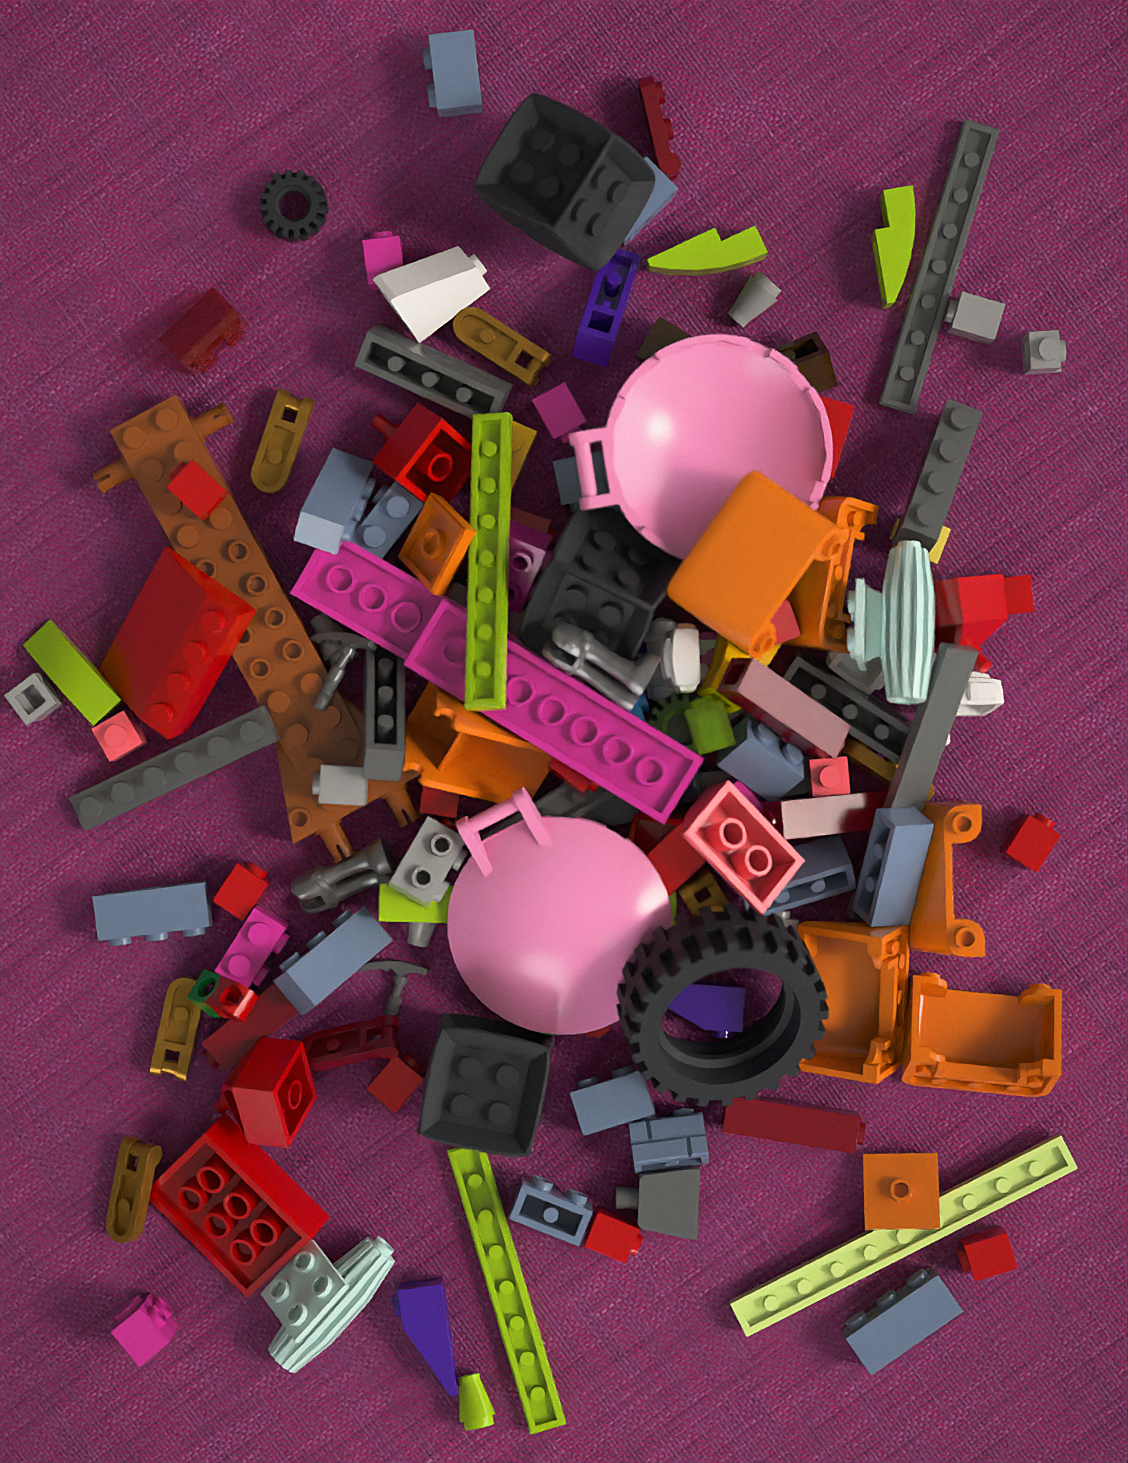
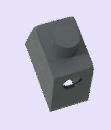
[615,1165,700,1240]

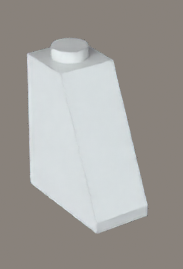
[373,246,490,343]

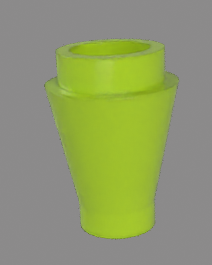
[458,1373,496,1431]

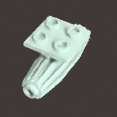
[848,541,935,704]
[261,1236,395,1373]

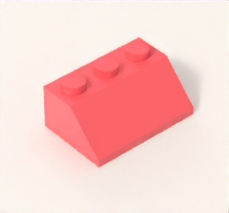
[682,780,805,915]

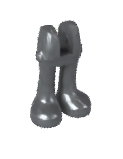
[542,622,660,712]
[290,838,398,914]

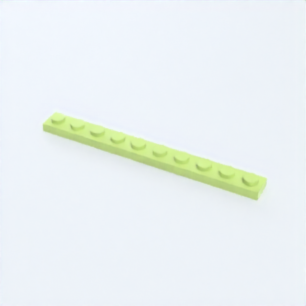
[729,1133,1078,1337]

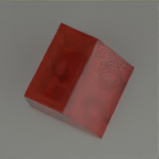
[159,287,248,376]

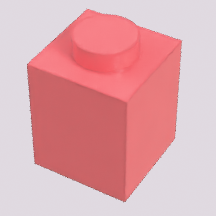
[91,710,149,762]
[805,755,850,797]

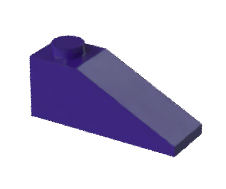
[572,249,641,367]
[668,981,745,1038]
[392,1277,459,1396]

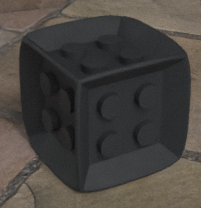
[474,93,656,271]
[518,506,681,677]
[417,1013,554,1157]

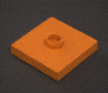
[398,493,476,597]
[863,1153,940,1230]

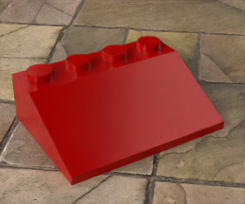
[98,547,257,740]
[149,1112,330,1298]

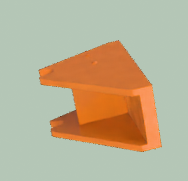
[402,681,553,803]

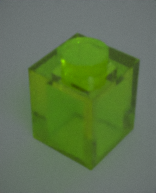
[683,695,736,755]

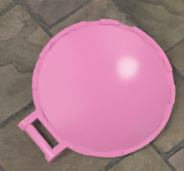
[568,334,833,560]
[447,787,673,1035]

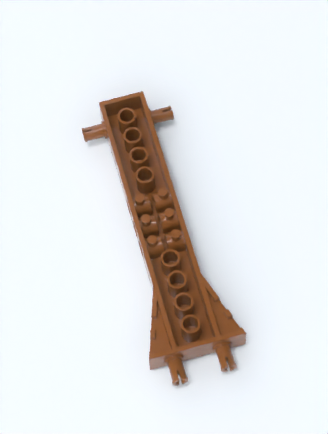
[92,395,421,864]

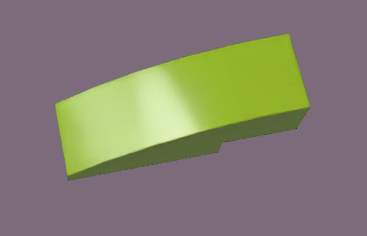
[871,185,915,309]
[646,226,768,276]
[23,620,124,726]

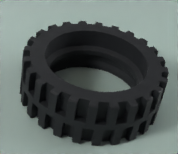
[616,904,829,1107]

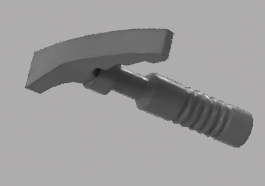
[310,632,378,712]
[358,960,429,1039]

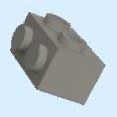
[388,816,468,908]

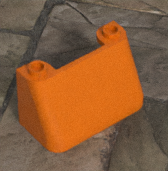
[667,470,848,660]
[781,496,879,654]
[907,801,985,957]
[796,921,910,1084]
[902,972,1062,1097]

